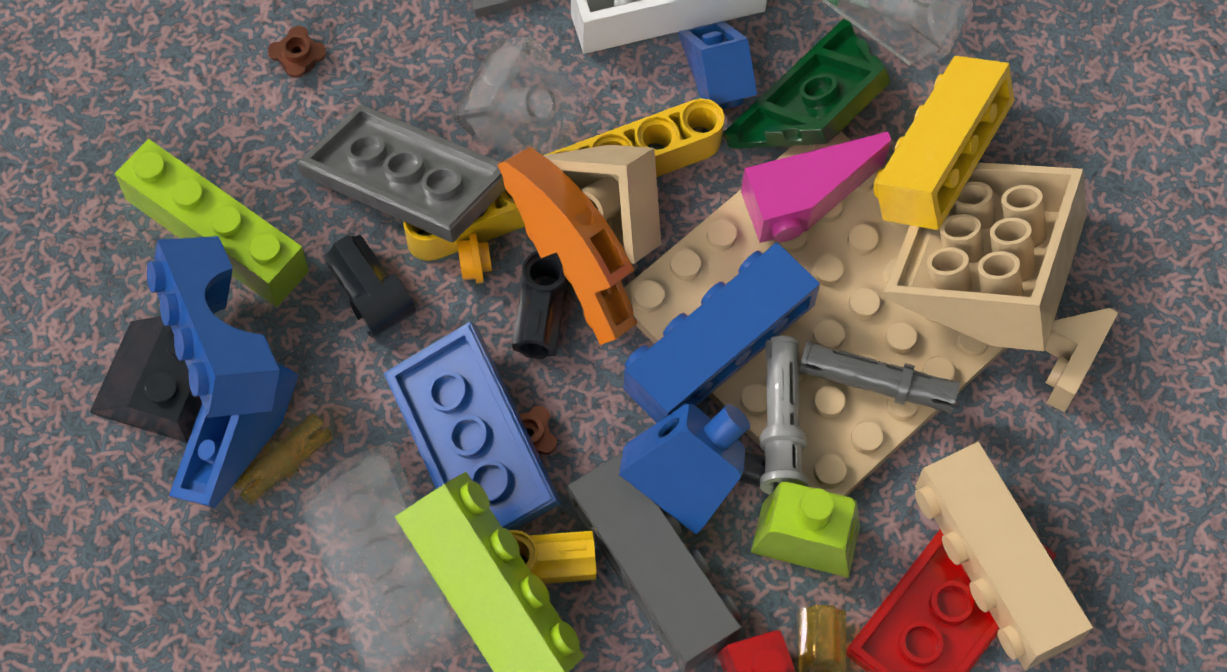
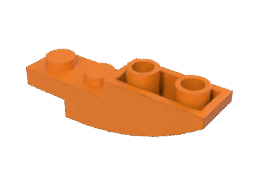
[497,147,638,345]

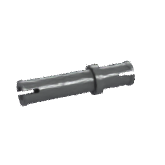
[799,341,960,414]

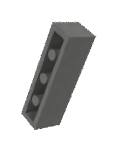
[568,453,742,672]

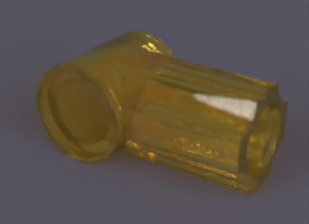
[797,604,846,672]

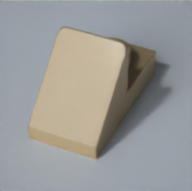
[1045,308,1118,412]

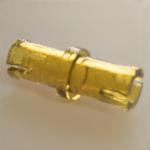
[233,413,333,506]

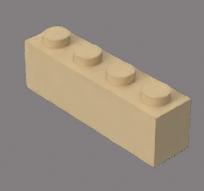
[915,441,1093,671]

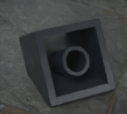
[90,316,202,443]

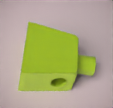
[750,482,860,578]

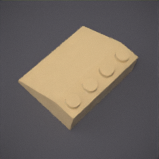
[884,162,1087,351]

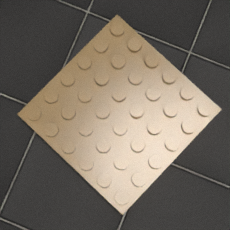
[624,132,1007,497]

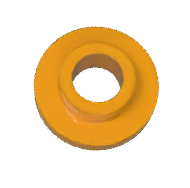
[457,233,492,284]

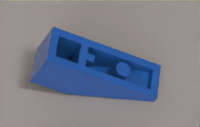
[169,362,299,508]

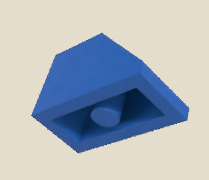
[678,21,757,109]

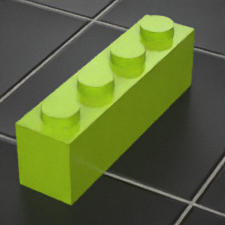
[114,138,309,308]
[395,471,585,672]

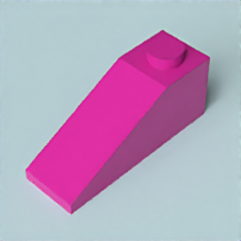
[741,132,891,243]

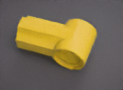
[509,530,596,584]

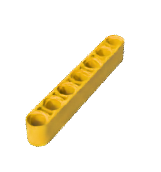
[403,98,725,261]

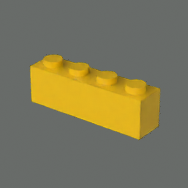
[874,56,1015,230]

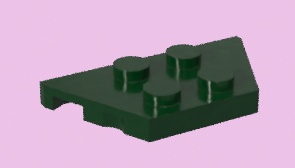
[723,18,891,149]

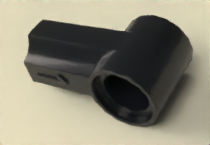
[324,235,416,338]
[512,251,568,359]

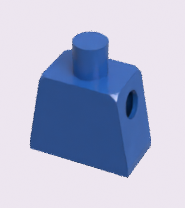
[619,404,750,534]

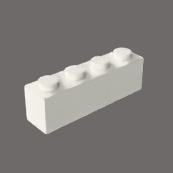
[571,0,767,54]

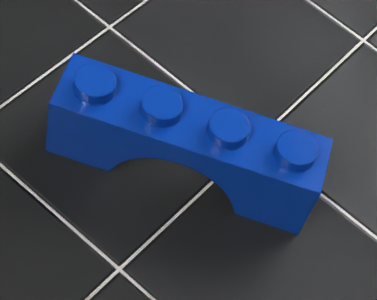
[147,236,280,418]

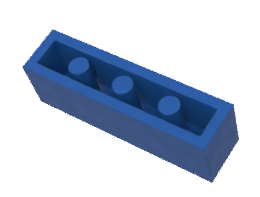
[623,242,820,423]

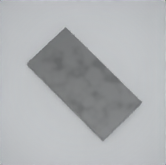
[297,104,506,243]

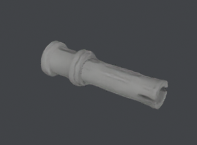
[760,336,808,494]

